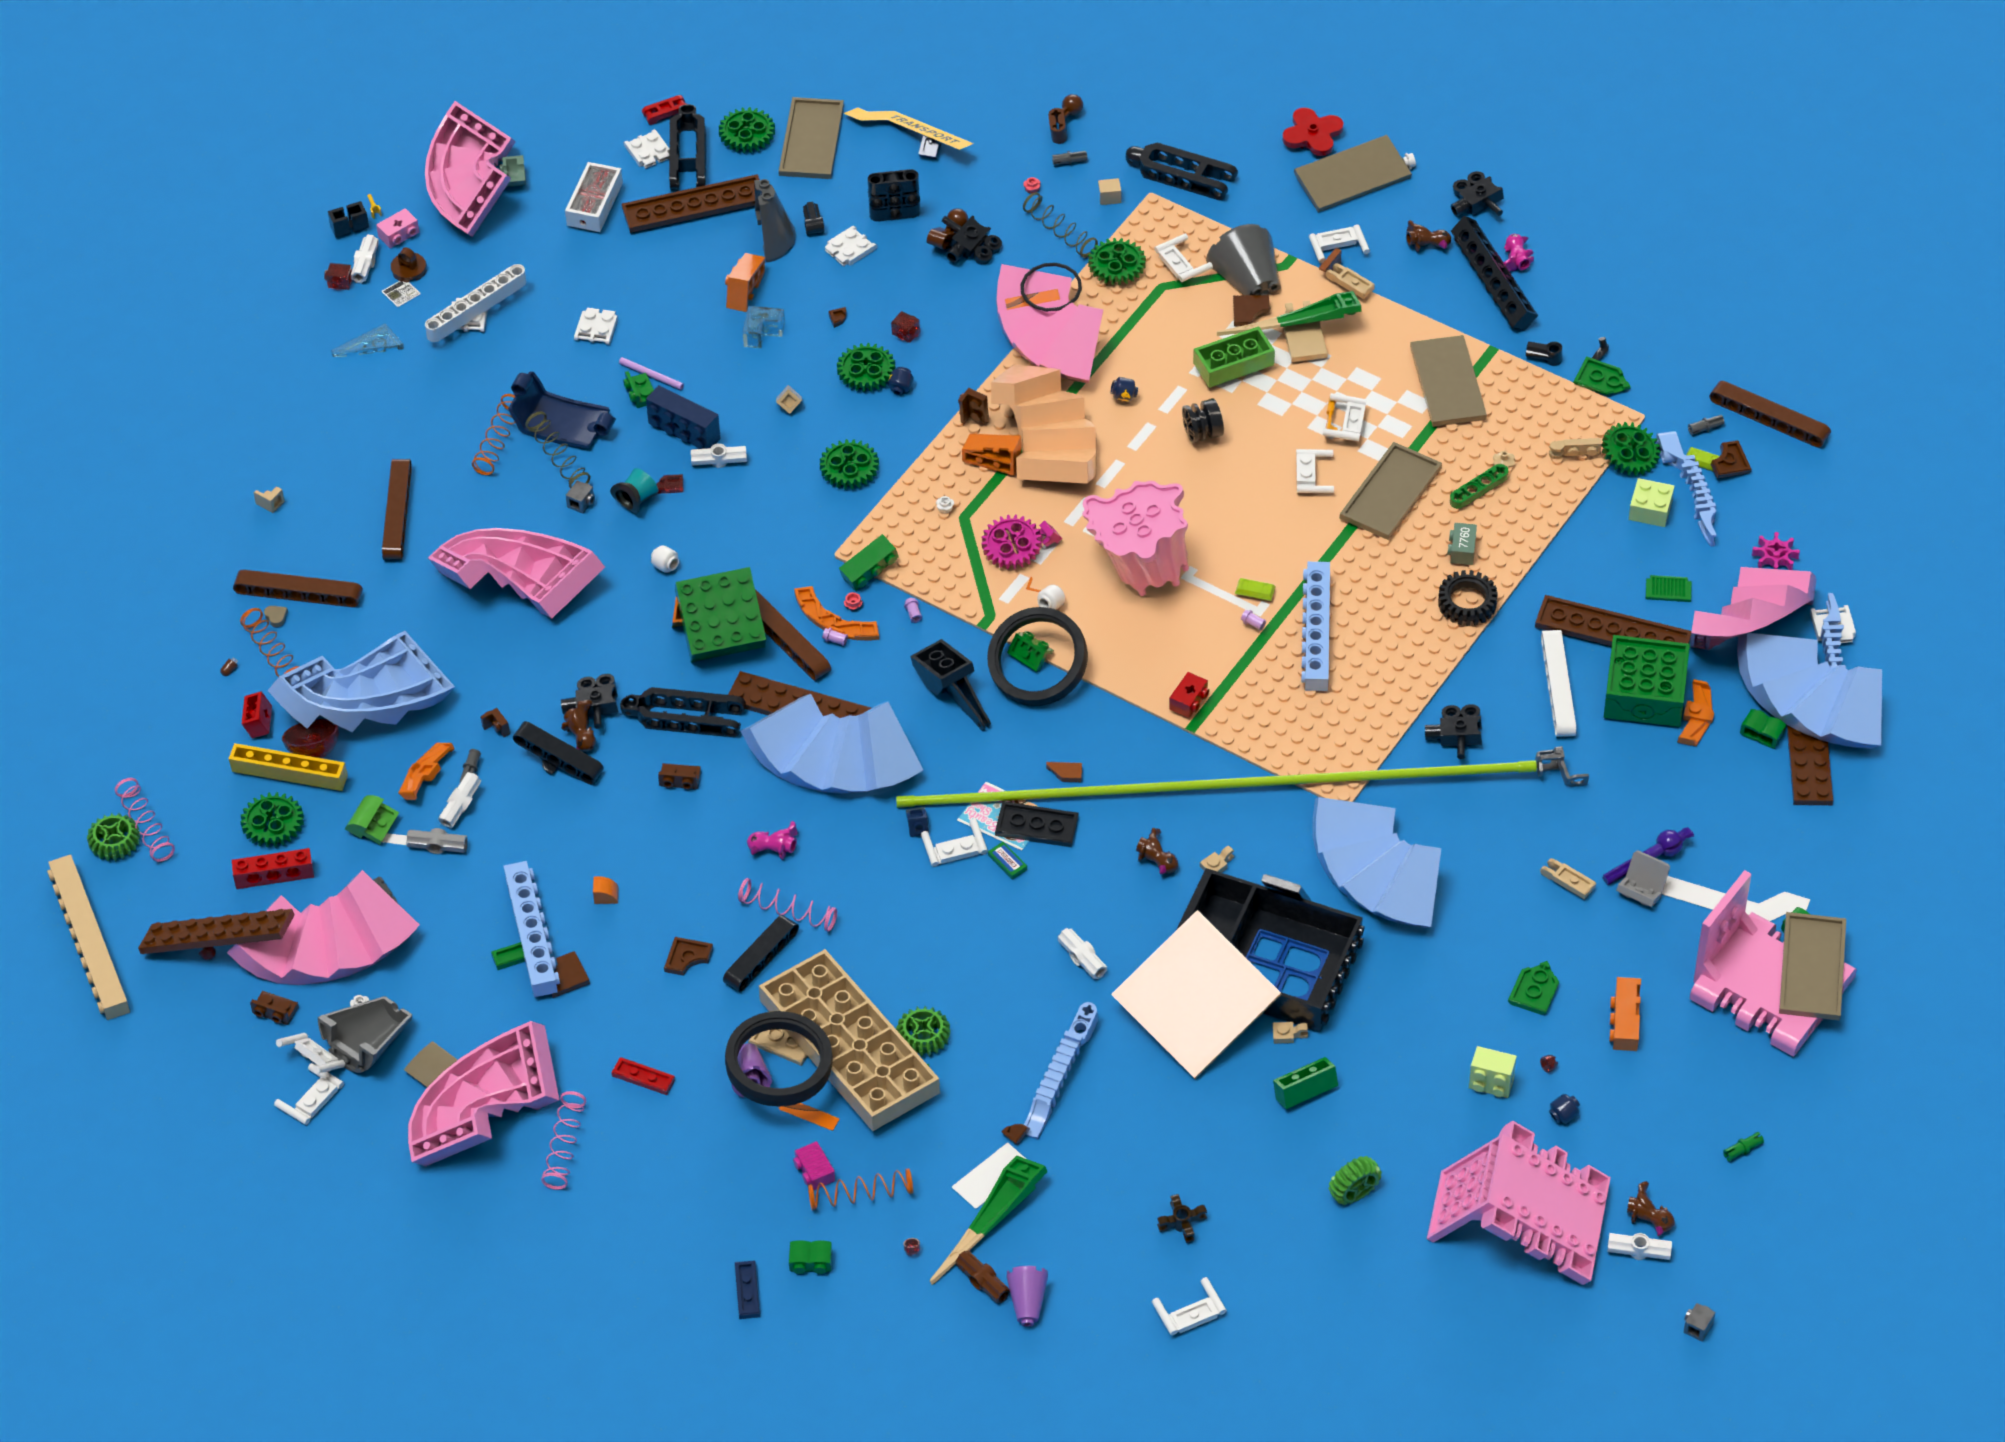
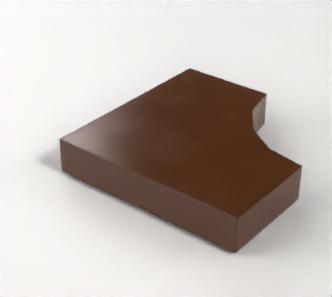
[1233,295,1270,326]
[1711,440,1752,479]
[664,937,713,976]
[551,951,590,998]

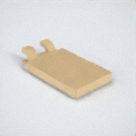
[1283,300,1327,362]

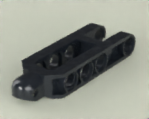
[669,104,706,190]
[1126,142,1238,200]
[620,687,746,737]

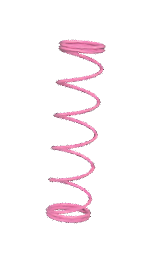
[115,778,175,862]
[738,878,837,932]
[541,1091,586,1190]

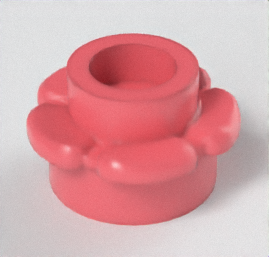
[1023,177,1041,193]
[844,592,862,610]

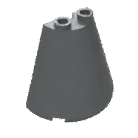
[754,179,796,263]
[1206,224,1281,295]
[318,996,412,1073]

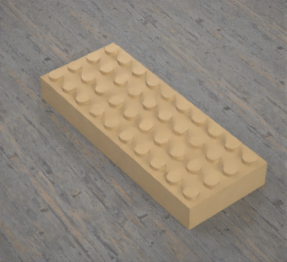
[759,949,940,1131]

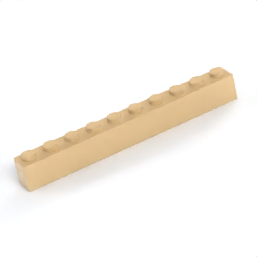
[47,854,130,1020]

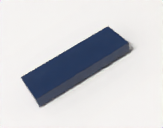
[735,1260,760,1319]

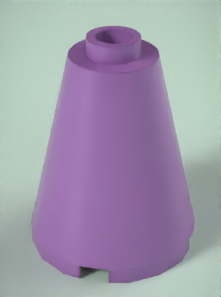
[732,1043,772,1097]
[1006,1266,1048,1327]

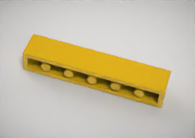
[229,743,348,791]

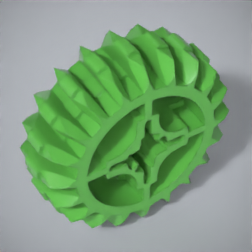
[87,812,140,861]
[896,1006,951,1057]
[1328,1156,1382,1205]

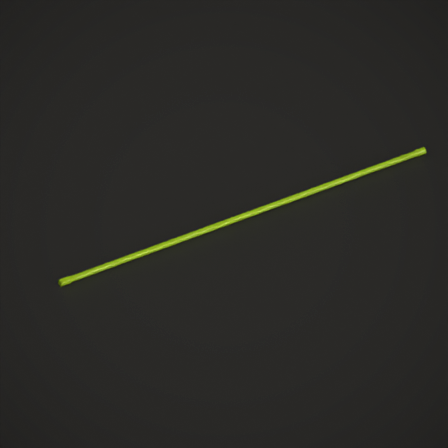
[896,760,1537,808]

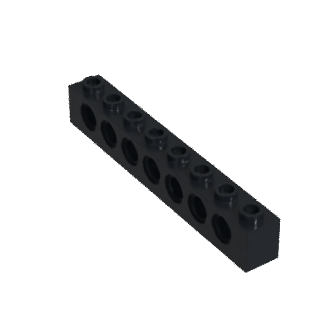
[1451,216,1538,331]

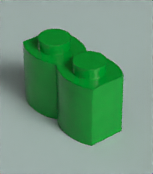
[1740,709,1786,749]
[789,1240,833,1274]

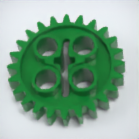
[719,107,775,153]
[1088,238,1146,285]
[837,343,895,392]
[1601,422,1661,476]
[820,439,879,489]
[240,792,304,848]

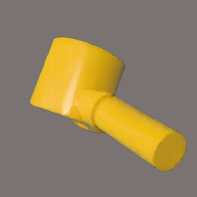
[367,194,382,219]

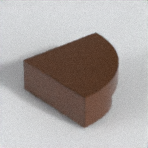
[828,307,847,328]
[1001,1124,1030,1145]

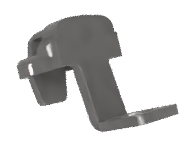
[1535,746,1589,786]

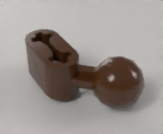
[1048,94,1084,144]
[927,208,969,250]

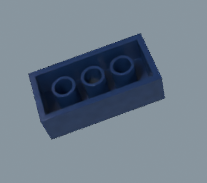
[646,385,721,449]

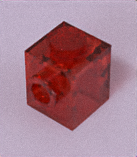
[324,263,352,290]
[891,311,921,343]

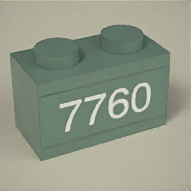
[1447,523,1477,565]

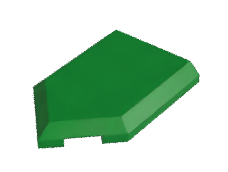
[1573,356,1631,395]
[1508,961,1559,1015]

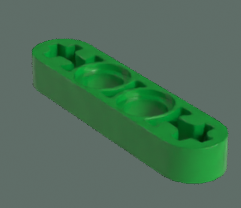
[1450,464,1509,509]

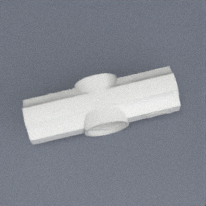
[351,235,379,284]
[691,444,747,468]
[438,772,481,828]
[1058,928,1107,979]
[1607,1233,1672,1260]

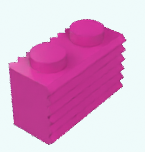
[793,1141,835,1190]

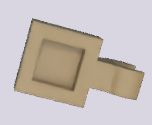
[1200,846,1234,873]
[1273,1022,1308,1044]

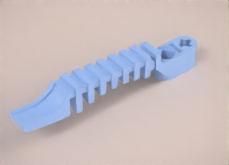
[1656,431,1716,547]
[1820,593,1846,669]
[1024,1002,1098,1139]

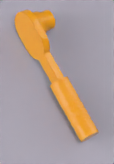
[1325,396,1338,430]

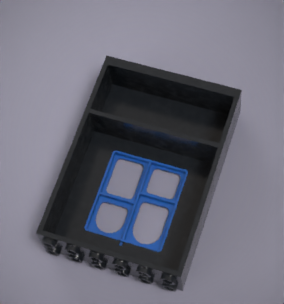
[1176,868,1365,1032]

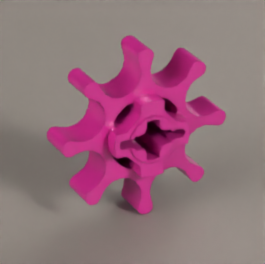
[1752,532,1800,570]

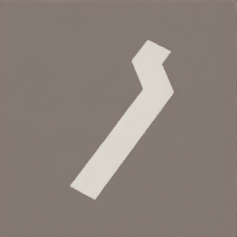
[1662,876,1810,921]

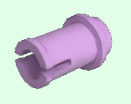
[904,598,922,623]
[1241,610,1266,630]
[822,628,848,646]

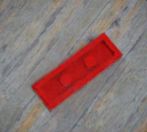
[611,1057,675,1095]

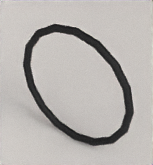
[1020,263,1082,312]

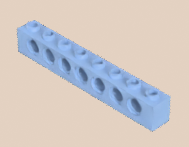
[1301,561,1330,691]
[504,861,560,997]

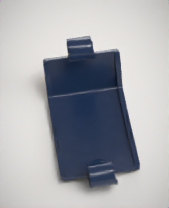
[508,371,616,448]

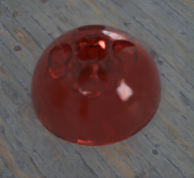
[282,719,339,758]

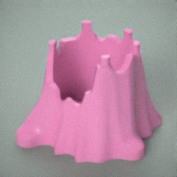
[1082,481,1189,596]

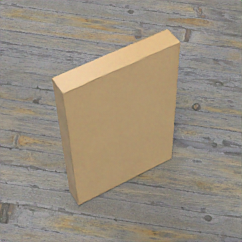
[748,1029,808,1066]

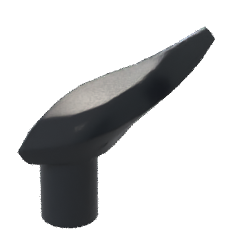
[1592,337,1609,361]

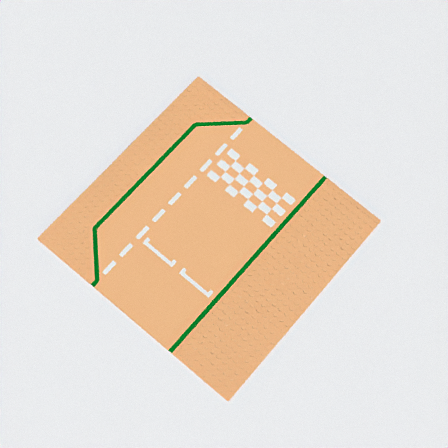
[835,193,1645,802]

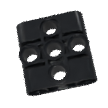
[867,169,920,221]

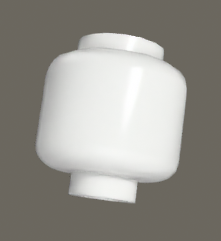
[651,545,679,573]
[1037,585,1065,610]

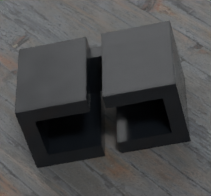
[328,201,369,237]

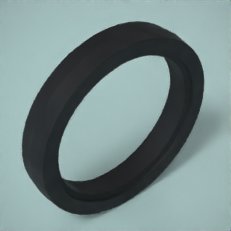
[987,607,1088,706]
[725,1011,833,1107]

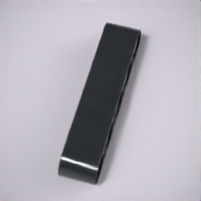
[513,721,604,785]
[723,915,799,992]

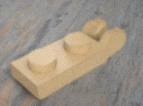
[1325,263,1375,299]
[1549,438,1601,459]
[1540,858,1596,900]

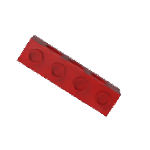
[232,848,314,889]

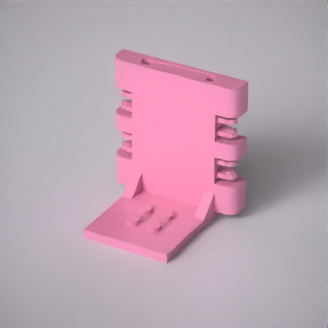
[1690,870,1857,1057]
[1427,1121,1611,1285]

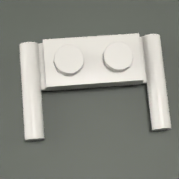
[1309,225,1370,263]
[1154,233,1213,282]
[1323,393,1367,442]
[1296,449,1334,493]
[921,819,988,867]
[276,1033,345,1074]
[274,1063,344,1125]
[1152,1277,1227,1336]

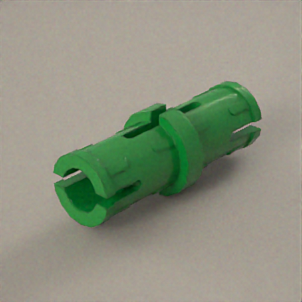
[1723,1132,1764,1162]

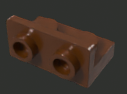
[958,388,989,424]
[658,763,701,789]
[250,991,299,1025]

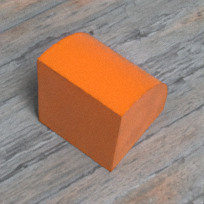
[593,876,619,904]

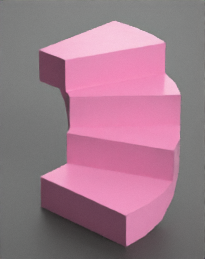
[425,101,515,237]
[996,264,1103,383]
[428,528,605,618]
[1690,567,1817,650]
[227,870,420,985]
[408,1021,559,1166]

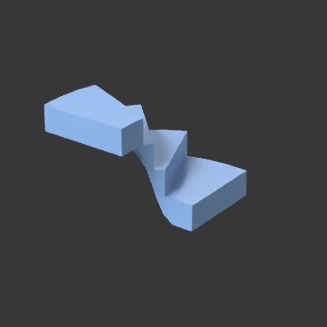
[268,631,455,732]
[1737,633,1882,749]
[741,694,923,794]
[1313,797,1441,928]

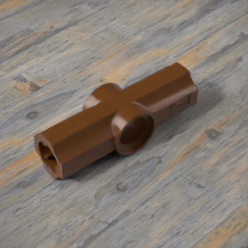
[955,1250,1010,1303]

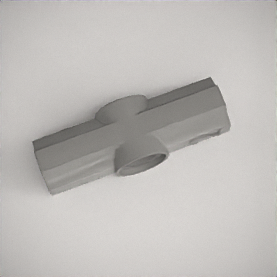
[406,828,468,854]

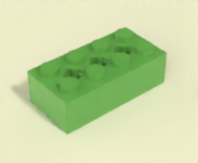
[1193,326,1275,388]

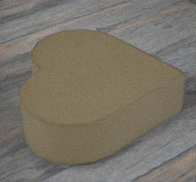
[264,606,288,627]

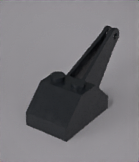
[910,639,991,730]

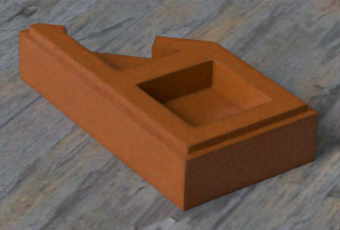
[1319,248,1342,272]
[1046,762,1082,782]

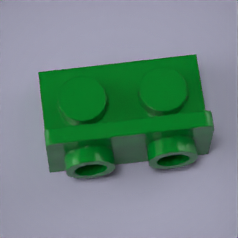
[623,371,654,408]
[1007,631,1054,671]

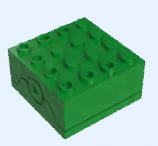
[675,567,766,662]
[1603,635,1690,727]

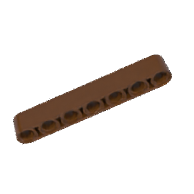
[1709,381,1831,447]
[382,459,412,560]
[233,570,363,607]
[755,589,831,680]

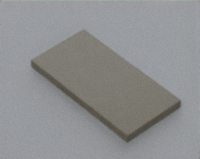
[779,97,844,179]
[1294,135,1412,213]
[1410,335,1487,427]
[1339,442,1442,540]
[1779,912,1846,1020]

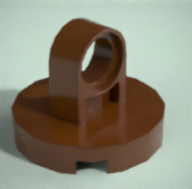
[391,247,427,282]

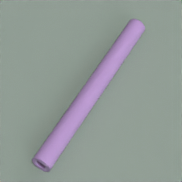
[619,357,684,390]

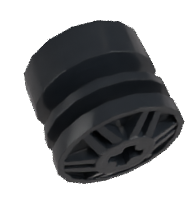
[1182,398,1224,443]

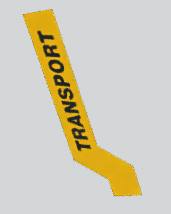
[844,108,974,150]

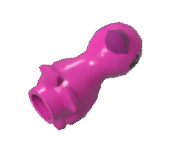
[1503,233,1534,272]
[747,821,798,860]

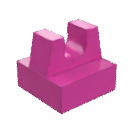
[1039,520,1063,547]

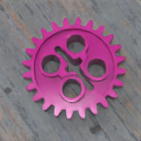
[981,514,1042,570]

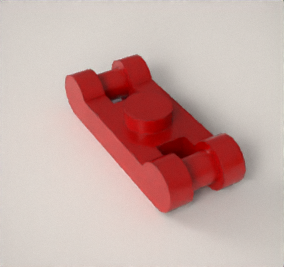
[642,95,687,125]

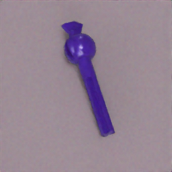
[1602,827,1694,885]

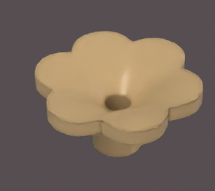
[1493,451,1515,468]

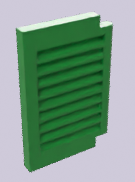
[1645,575,1692,602]

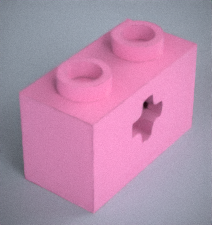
[376,208,419,248]

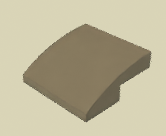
[404,1041,458,1088]

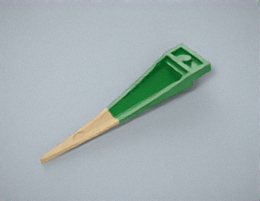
[1217,291,1362,336]
[930,1155,1048,1285]

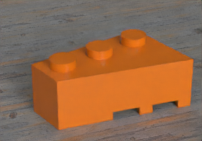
[725,253,765,312]
[962,434,1021,476]
[1609,977,1641,1051]

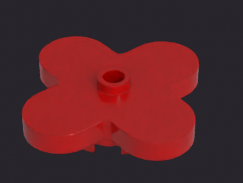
[1282,107,1344,156]

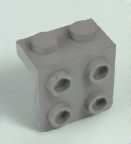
[1616,850,1670,907]

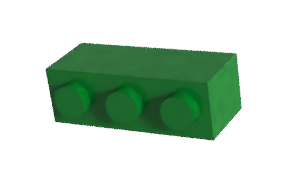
[839,534,899,591]
[1273,1057,1338,1109]

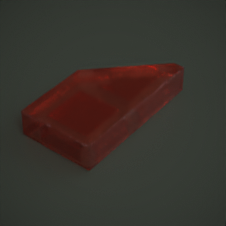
[657,474,683,494]

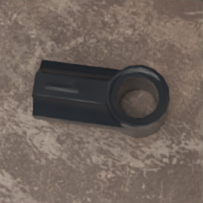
[803,202,824,235]
[1526,341,1562,366]

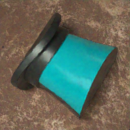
[610,468,658,514]

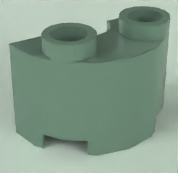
[500,155,526,187]

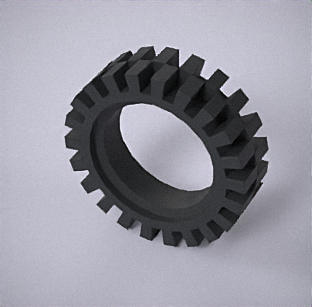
[1438,570,1498,626]

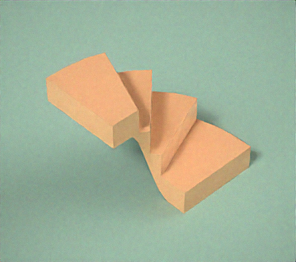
[991,365,1096,484]

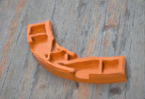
[794,586,879,641]

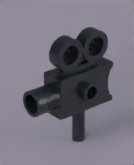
[1451,171,1504,217]
[941,215,1002,264]
[561,674,619,729]
[1425,704,1482,759]

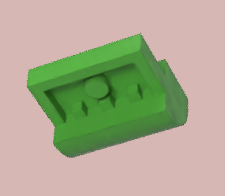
[345,795,399,845]

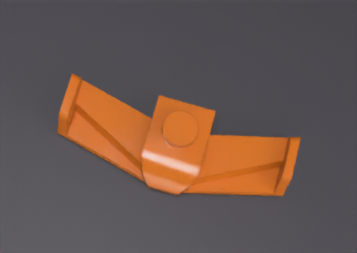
[1677,679,1714,746]
[398,743,455,800]

